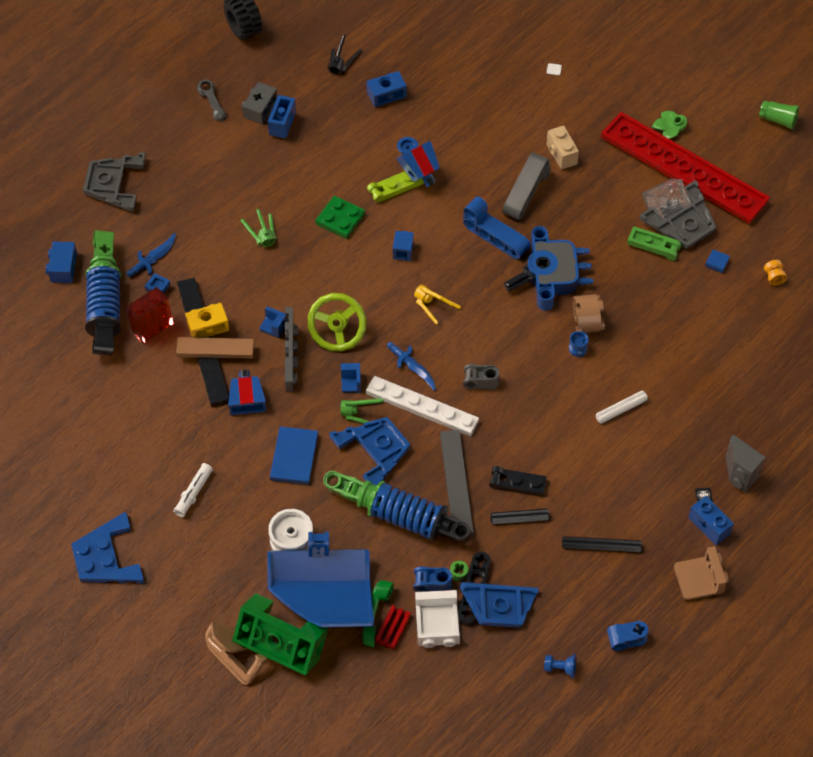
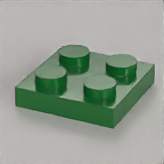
[315,196,365,239]

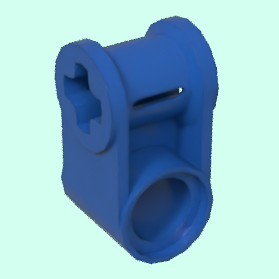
[413,566,452,592]
[607,621,648,651]

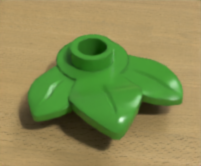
[652,111,687,139]

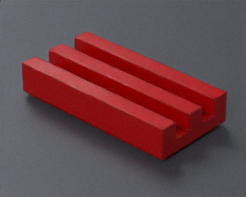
[375,605,411,650]

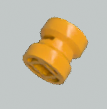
[764,260,787,286]

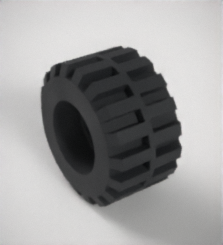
[224,0,262,40]

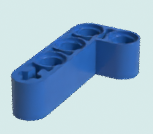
[463,197,531,259]

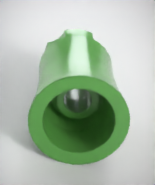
[759,101,800,130]

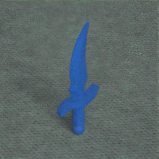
[127,233,176,277]
[387,342,436,391]

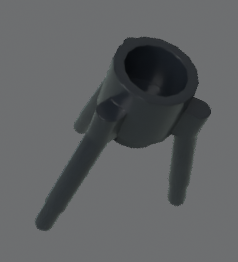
[327,34,362,75]

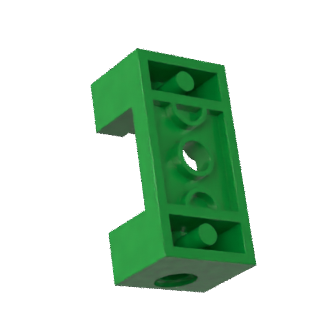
[232,593,329,676]

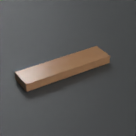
[176,337,254,359]

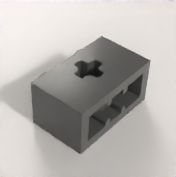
[241,82,278,124]

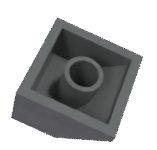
[725,435,765,492]

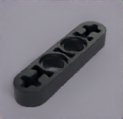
[458,552,490,626]

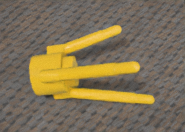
[414,285,461,325]

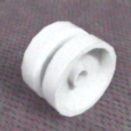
[269,509,313,551]

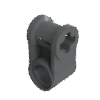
[463,364,500,390]

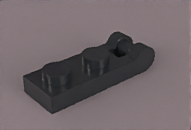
[489,466,547,497]

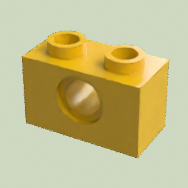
[185,303,229,338]

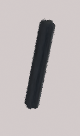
[562,536,642,552]

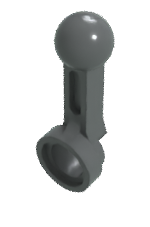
[197,80,227,121]

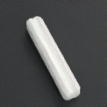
[596,391,648,424]

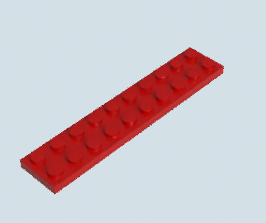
[600,112,770,224]

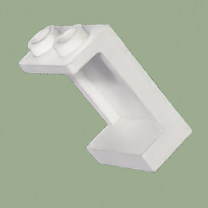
[415,590,460,648]

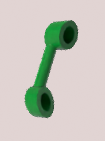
[362,580,395,648]

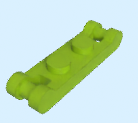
[367,171,424,203]

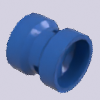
[569,331,589,357]

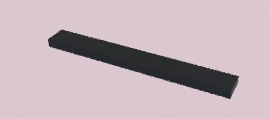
[177,277,229,407]

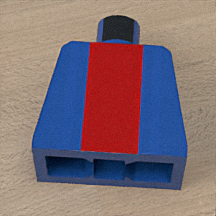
[396,141,439,187]
[228,370,267,415]

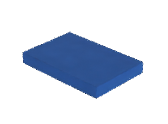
[270,426,318,485]

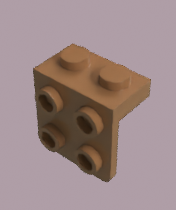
[674,546,729,600]

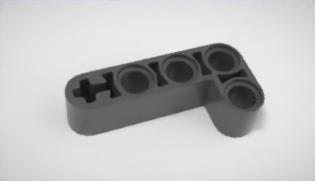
[502,152,551,220]

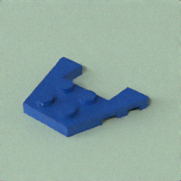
[329,417,410,485]
[71,512,144,584]

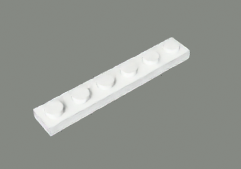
[366,376,479,437]

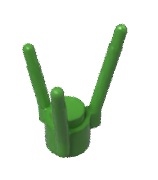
[240,209,277,247]
[341,398,384,424]

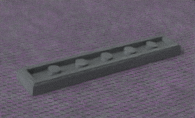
[440,430,474,537]

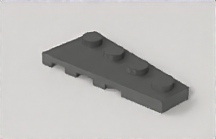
[285,307,298,392]

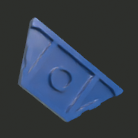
[460,582,539,628]

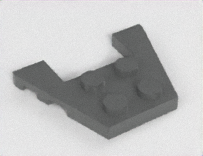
[83,152,146,212]
[639,180,716,249]

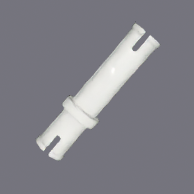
[173,463,213,517]

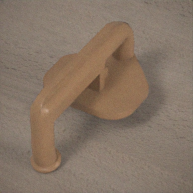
[205,621,267,685]

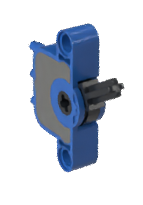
[504,226,593,311]

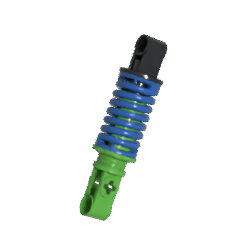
[85,230,121,356]
[323,471,472,543]

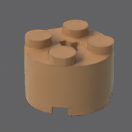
[573,294,605,333]

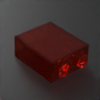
[126,287,173,344]

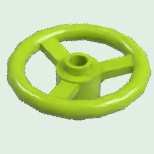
[308,293,366,352]

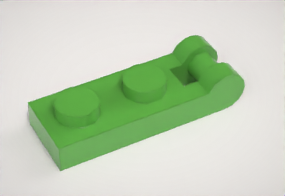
[627,226,682,261]

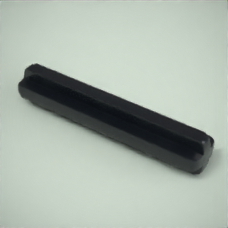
[490,508,549,524]

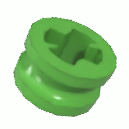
[450,561,468,581]

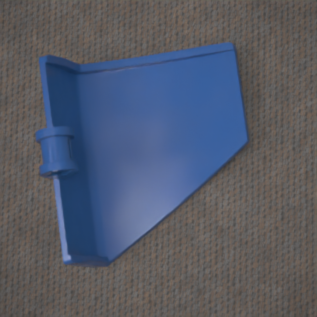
[267,531,374,627]

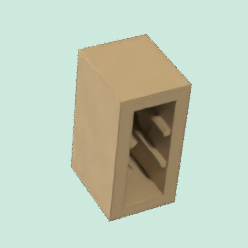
[547,126,579,170]

